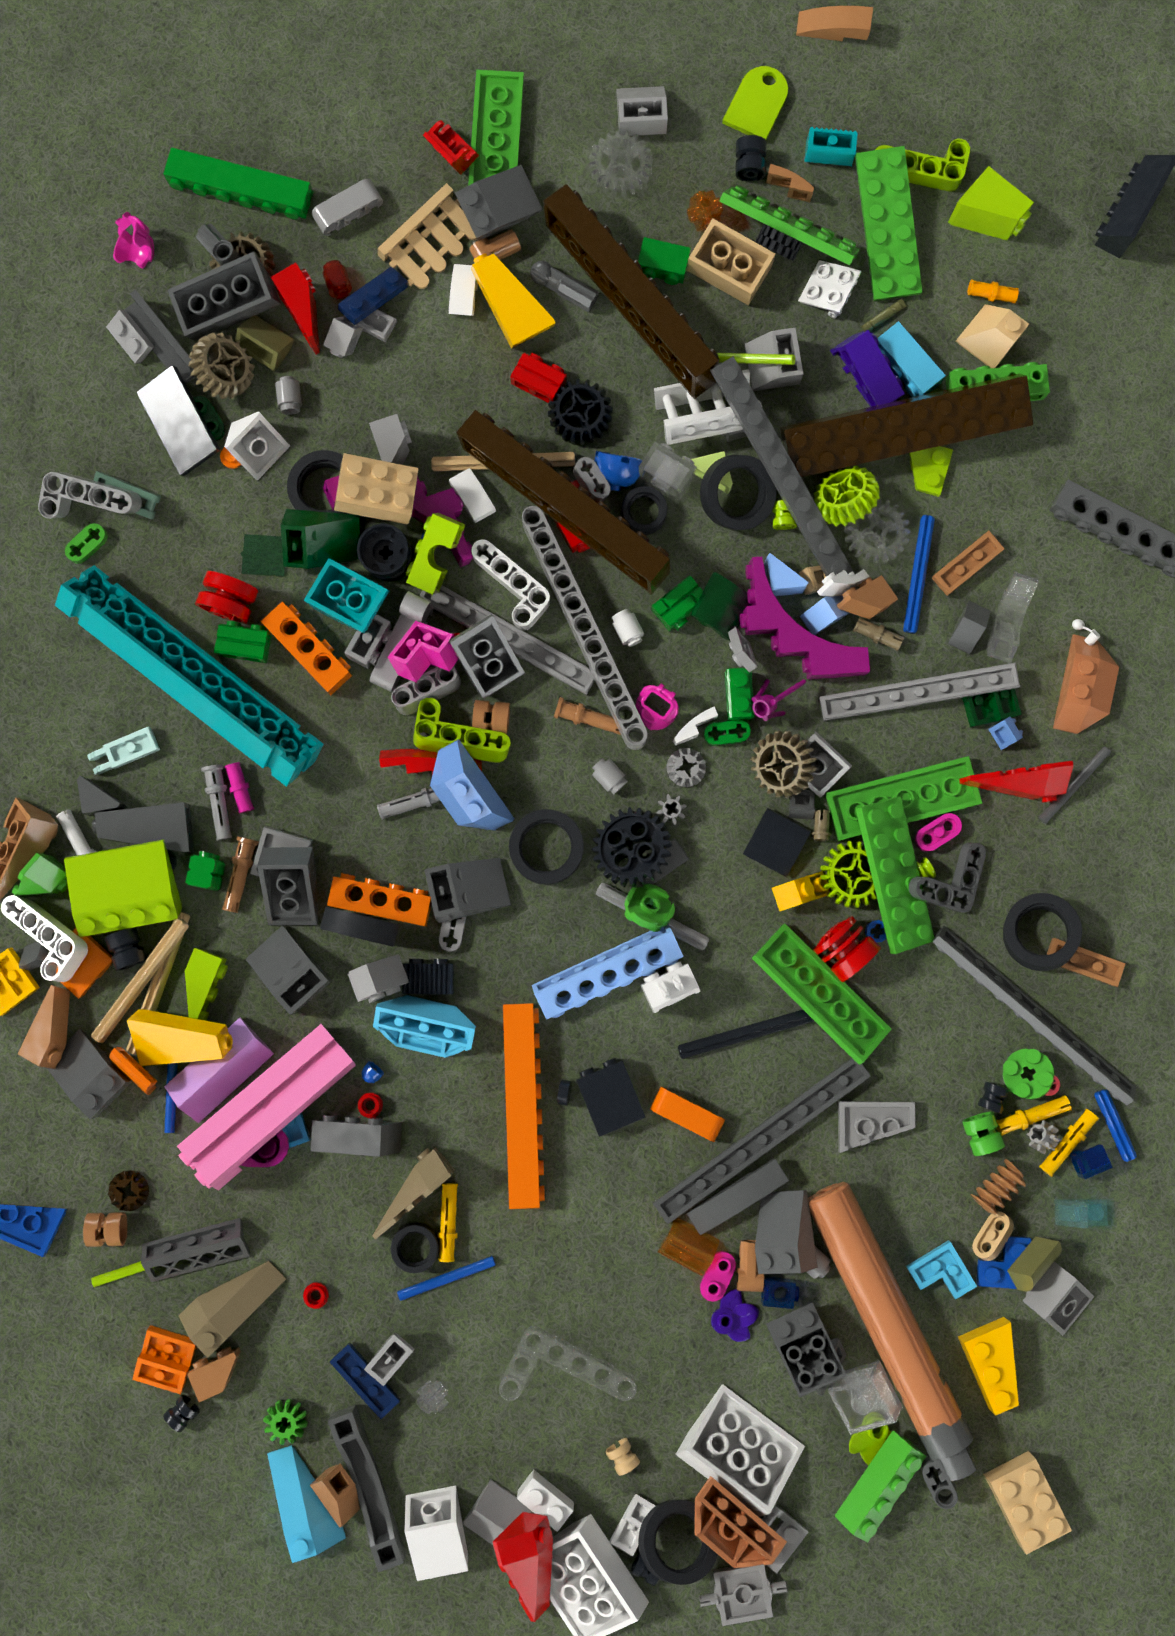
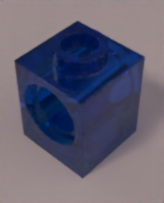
[761,1276,799,1309]

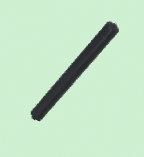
[678,1010,815,1059]

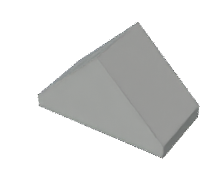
[364,1332,414,1386]

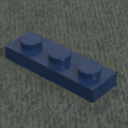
[338,267,408,325]
[330,1342,401,1419]

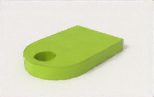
[722,66,788,140]

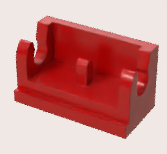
[423,120,479,175]

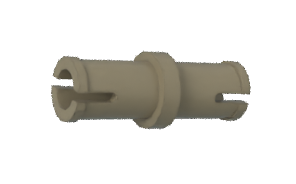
[853,617,904,651]

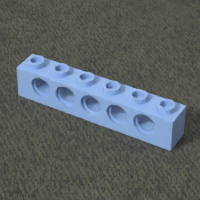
[532,925,683,1020]

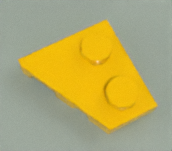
[0,948,40,1016]

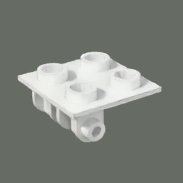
[798,260,861,318]

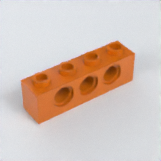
[261,602,352,696]
[327,873,432,927]

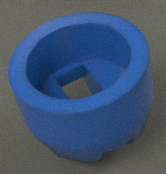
[362,1061,384,1083]

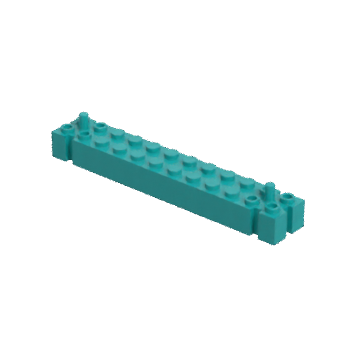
[55,565,324,787]

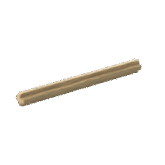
[431,452,575,472]
[126,912,190,1055]
[91,918,189,1043]

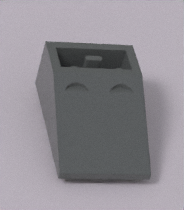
[424,858,511,923]
[246,926,333,1015]
[766,1302,847,1398]

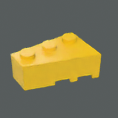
[958,1317,1019,1416]

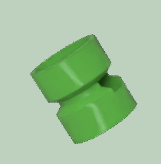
[962,1111,1005,1156]

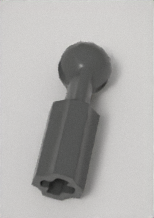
[530,261,599,312]

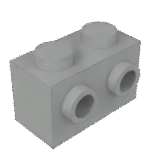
[344,614,392,670]

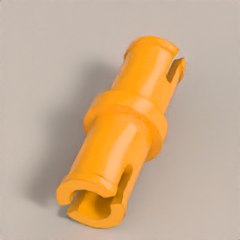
[967,279,1019,304]

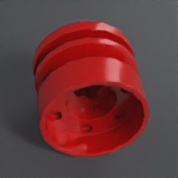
[813,916,881,982]

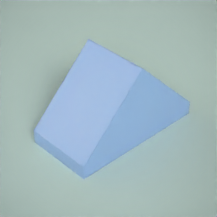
[764,553,809,596]
[800,595,849,635]

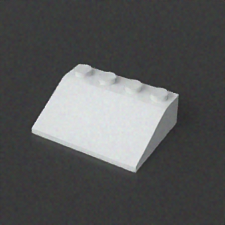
[675,1385,805,1517]
[550,1514,649,1636]

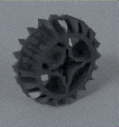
[548,379,613,445]

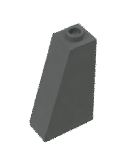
[92,802,194,854]

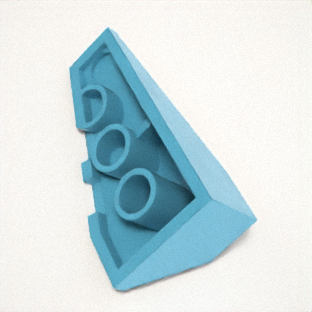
[267,1445,346,1563]

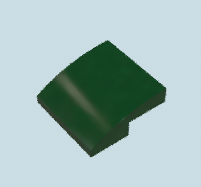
[691,572,750,641]
[962,689,1022,728]

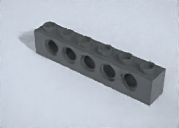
[1049,479,1175,578]

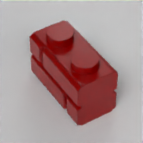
[510,353,567,403]

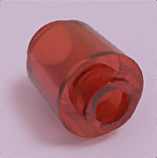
[322,260,352,299]

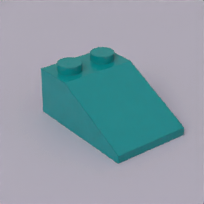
[304,558,389,634]

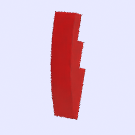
[379,749,482,775]

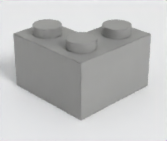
[348,954,409,1003]

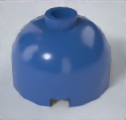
[594,451,643,491]

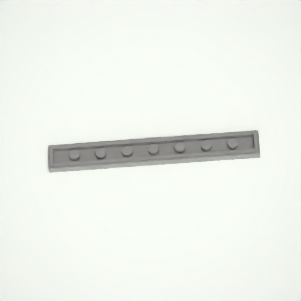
[419,585,595,695]
[819,662,1020,721]

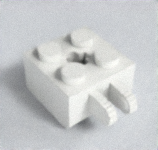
[641,961,701,1013]

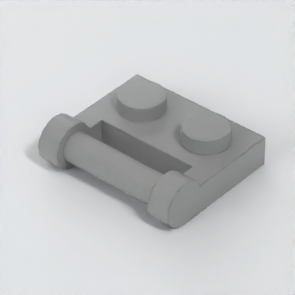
[761,1503,808,1573]

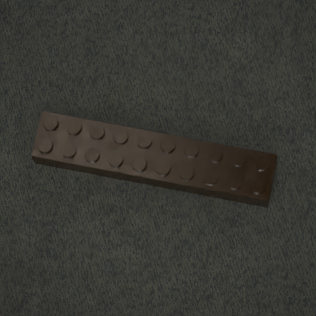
[543,184,719,399]
[780,374,1033,477]
[456,410,670,595]

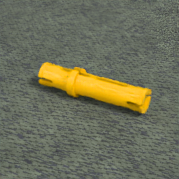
[996,1095,1072,1136]
[1039,1109,1099,1177]
[437,1183,458,1262]

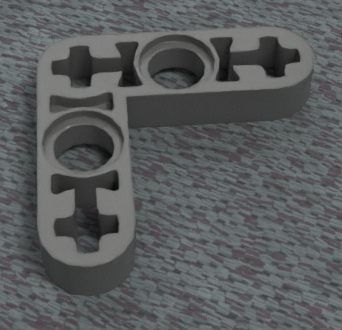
[909,842,986,913]

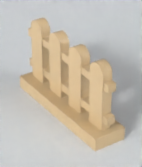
[378,183,476,289]

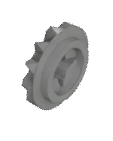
[667,748,706,787]

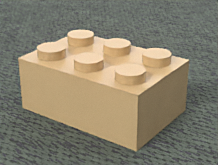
[687,218,775,306]
[334,453,418,525]
[984,1451,1072,1555]

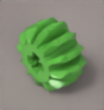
[263,1398,308,1445]

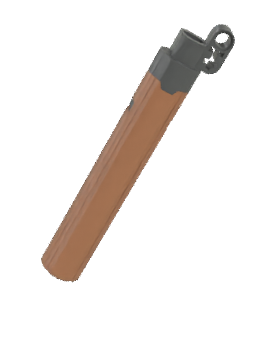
[808,1182,976,1509]

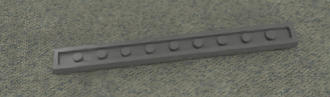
[710,356,854,577]
[933,925,1137,1106]
[652,1057,871,1225]

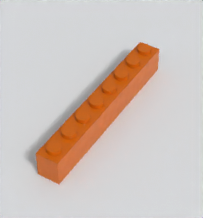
[503,1003,545,1209]

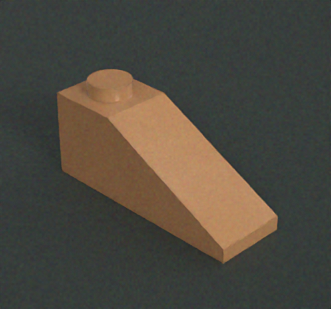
[18,985,70,1069]

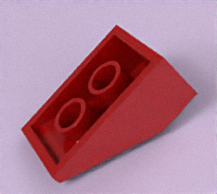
[271,262,320,355]

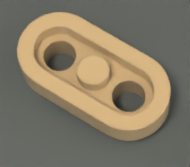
[973,1211,1014,1261]

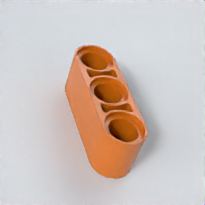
[650,1087,725,1142]

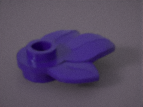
[711,1289,759,1342]

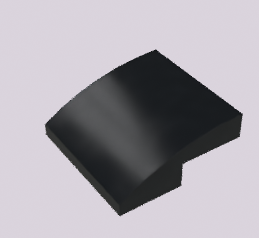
[743,808,811,877]

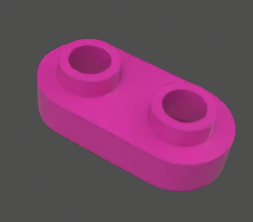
[915,813,962,852]
[700,1251,736,1302]

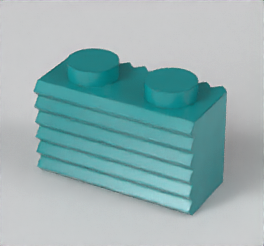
[804,127,858,166]

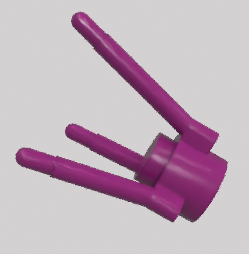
[752,679,806,721]

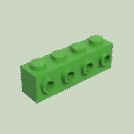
[946,362,1050,401]
[835,1430,927,1543]

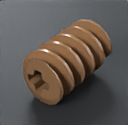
[970,1159,1026,1216]

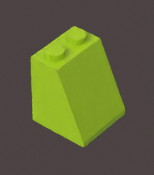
[948,166,1034,240]

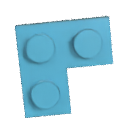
[906,1240,977,1300]

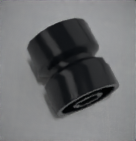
[735,135,767,181]
[104,927,147,971]

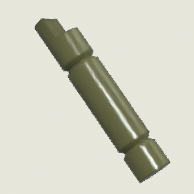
[861,298,907,331]

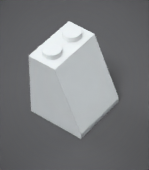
[405,1486,468,1581]

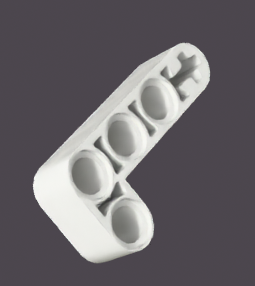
[472,539,550,631]
[1,895,88,982]

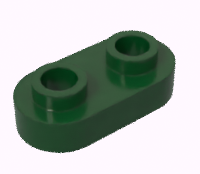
[193,396,226,441]

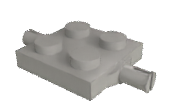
[699,1564,787,1626]

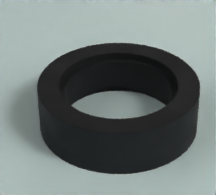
[287,450,354,515]
[700,455,777,530]
[509,809,584,885]
[1003,893,1082,971]
[320,907,399,947]
[638,1500,718,1585]

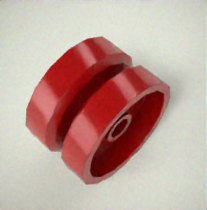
[195,571,258,624]

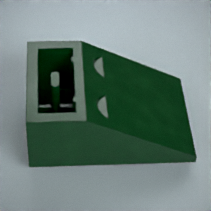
[281,509,361,569]

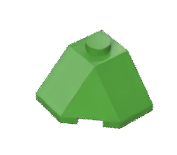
[11,853,68,897]

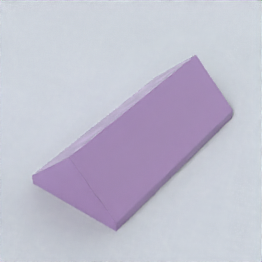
[164,1017,274,1123]

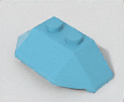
[373,995,476,1058]

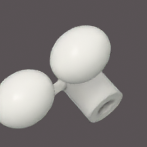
[1072,619,1100,646]

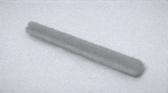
[596,883,709,951]

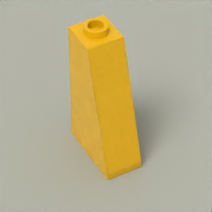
[471,253,556,349]
[127,1009,233,1066]

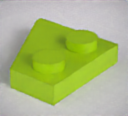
[909,446,953,497]

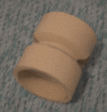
[472,700,510,735]
[83,1212,127,1247]

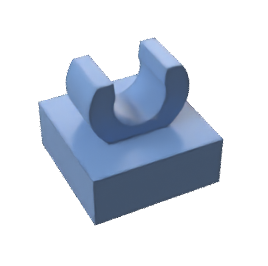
[988,717,1023,750]

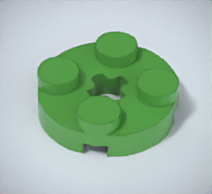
[624,884,675,932]
[1003,1049,1055,1100]

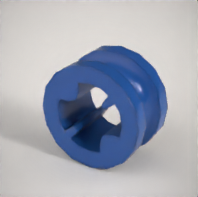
[865,920,886,943]

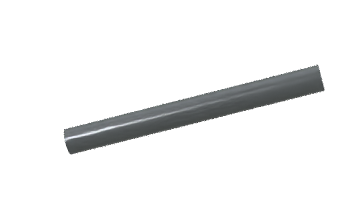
[1038,746,1111,824]

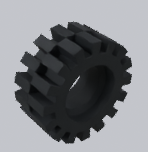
[755,224,802,261]

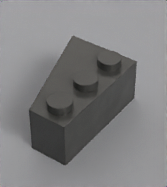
[311,1115,402,1157]

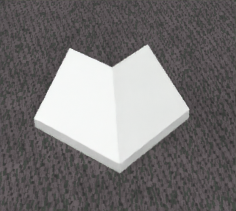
[224,412,290,481]

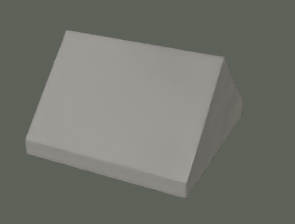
[785,732,852,798]
[462,1479,531,1545]

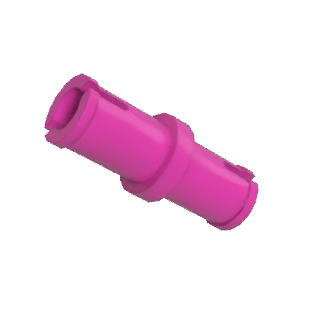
[224,762,254,814]

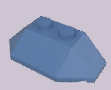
[430,739,515,830]

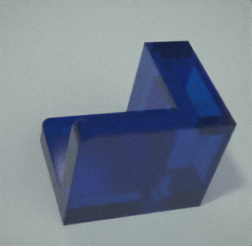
[1069,1144,1113,1180]

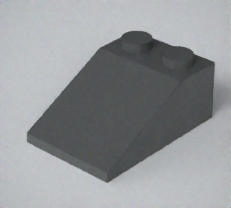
[455,165,543,241]
[449,614,525,699]
[257,847,318,925]
[47,1029,132,1119]
[755,1190,818,1274]

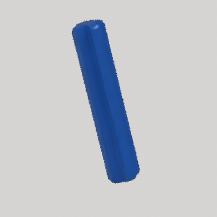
[1094,1089,1137,1162]

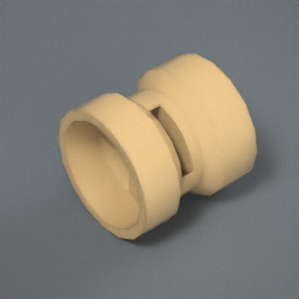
[605,1438,640,1476]

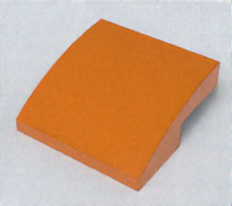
[56,928,113,999]
[109,1047,158,1095]
[132,1325,197,1395]

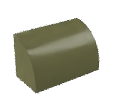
[235,315,294,371]
[1007,1236,1062,1292]

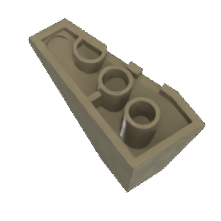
[372,1147,455,1240]
[179,1261,287,1358]

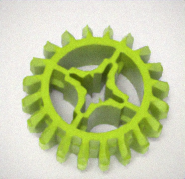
[813,465,880,526]
[820,841,877,908]

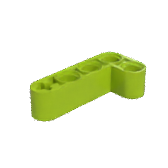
[875,139,970,192]
[413,698,511,763]

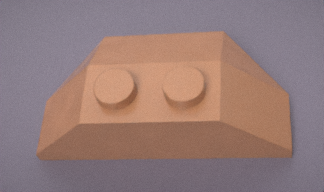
[1053,634,1119,734]
[695,1476,787,1568]

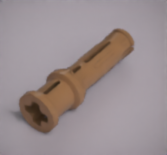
[554,697,621,735]
[222,836,259,913]

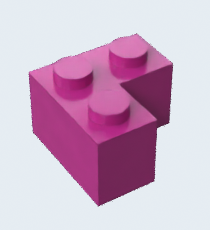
[387,621,459,683]

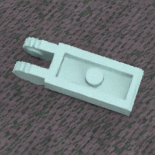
[87,727,160,775]

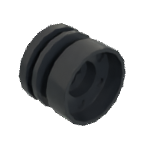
[357,523,415,582]

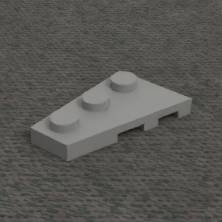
[838,1101,915,1153]

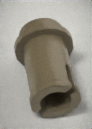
[811,810,831,842]

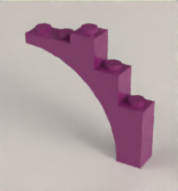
[323,476,473,568]
[740,556,870,680]

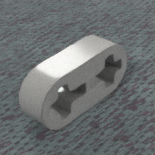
[573,457,610,503]
[439,917,466,952]

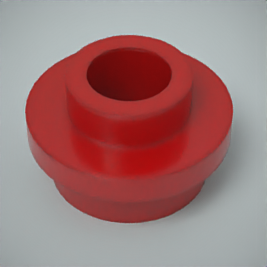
[358,1093,383,1118]
[303,1282,329,1309]

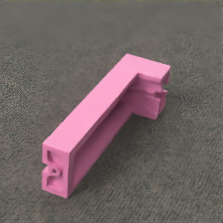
[177,1024,356,1191]

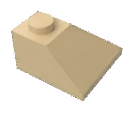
[955,304,1029,368]

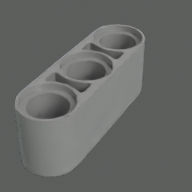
[311,179,383,236]
[391,666,461,715]

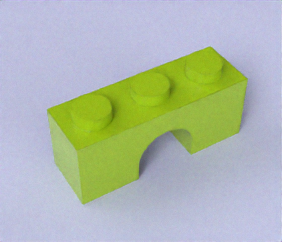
[406,513,465,595]

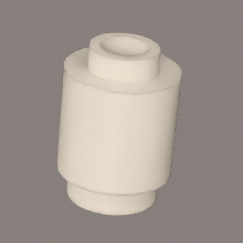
[612,609,644,647]

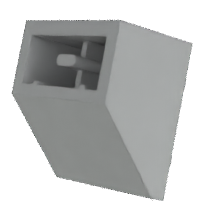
[616,86,668,136]
[745,328,803,391]

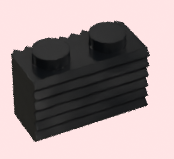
[402,959,454,994]

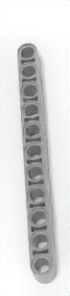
[522,506,647,750]

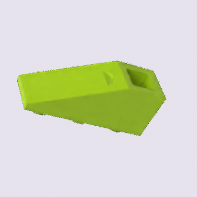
[185,948,228,1021]

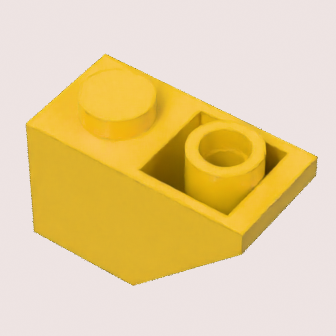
[772,871,830,911]

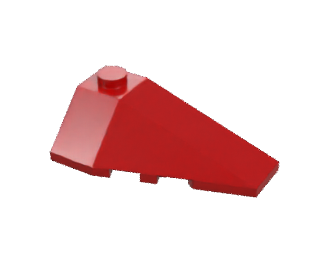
[959,761,1074,803]
[492,1512,553,1622]

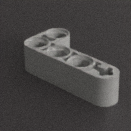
[38,472,142,519]
[369,591,434,692]

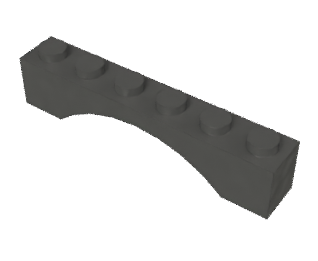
[328,1404,407,1572]

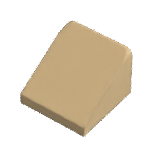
[799,566,826,595]

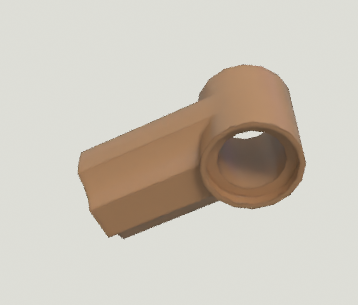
[469,229,521,260]
[737,1240,764,1292]

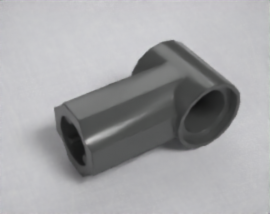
[196,223,240,266]

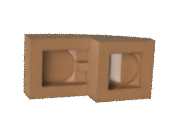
[766,164,814,202]

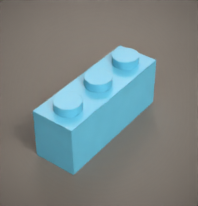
[877,321,946,397]

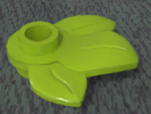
[849,1415,891,1466]

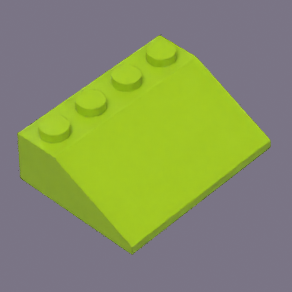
[64,840,182,937]

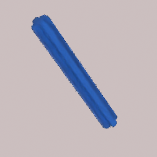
[903,515,935,634]

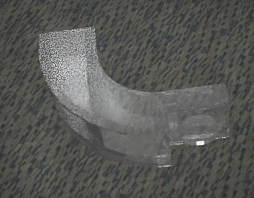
[987,572,1038,664]

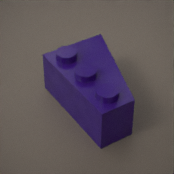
[830,330,905,407]

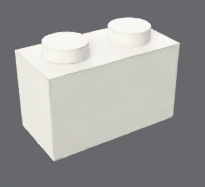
[517,1470,574,1532]

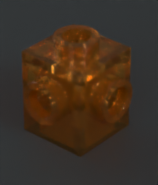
[687,190,723,231]

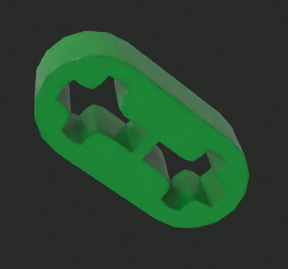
[704,720,751,746]

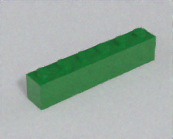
[163,147,313,220]

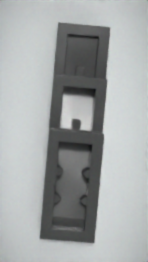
[686,1159,789,1235]

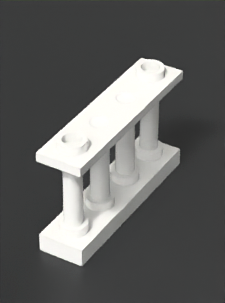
[654,369,762,445]

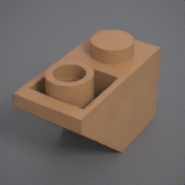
[837,575,898,620]
[187,1346,241,1402]
[310,1464,360,1528]

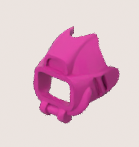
[113,212,154,269]
[635,683,679,730]

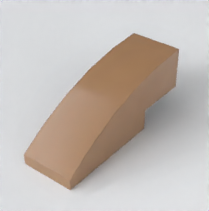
[796,6,873,41]

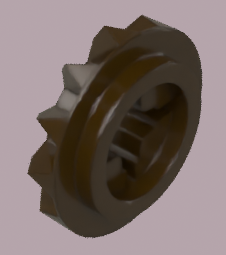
[107,1170,149,1212]

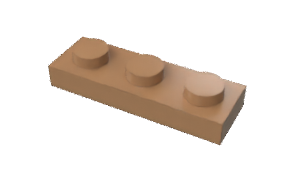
[932,531,1004,596]
[1047,938,1126,987]

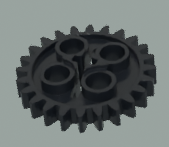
[592,807,673,887]

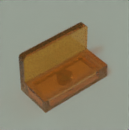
[658,1217,719,1276]

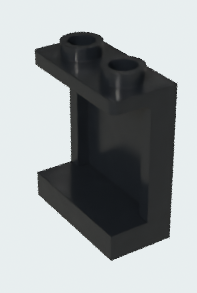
[576,1057,646,1137]

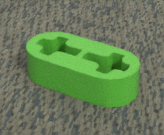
[65,523,108,564]

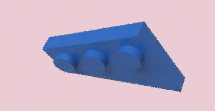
[0,1204,67,1257]

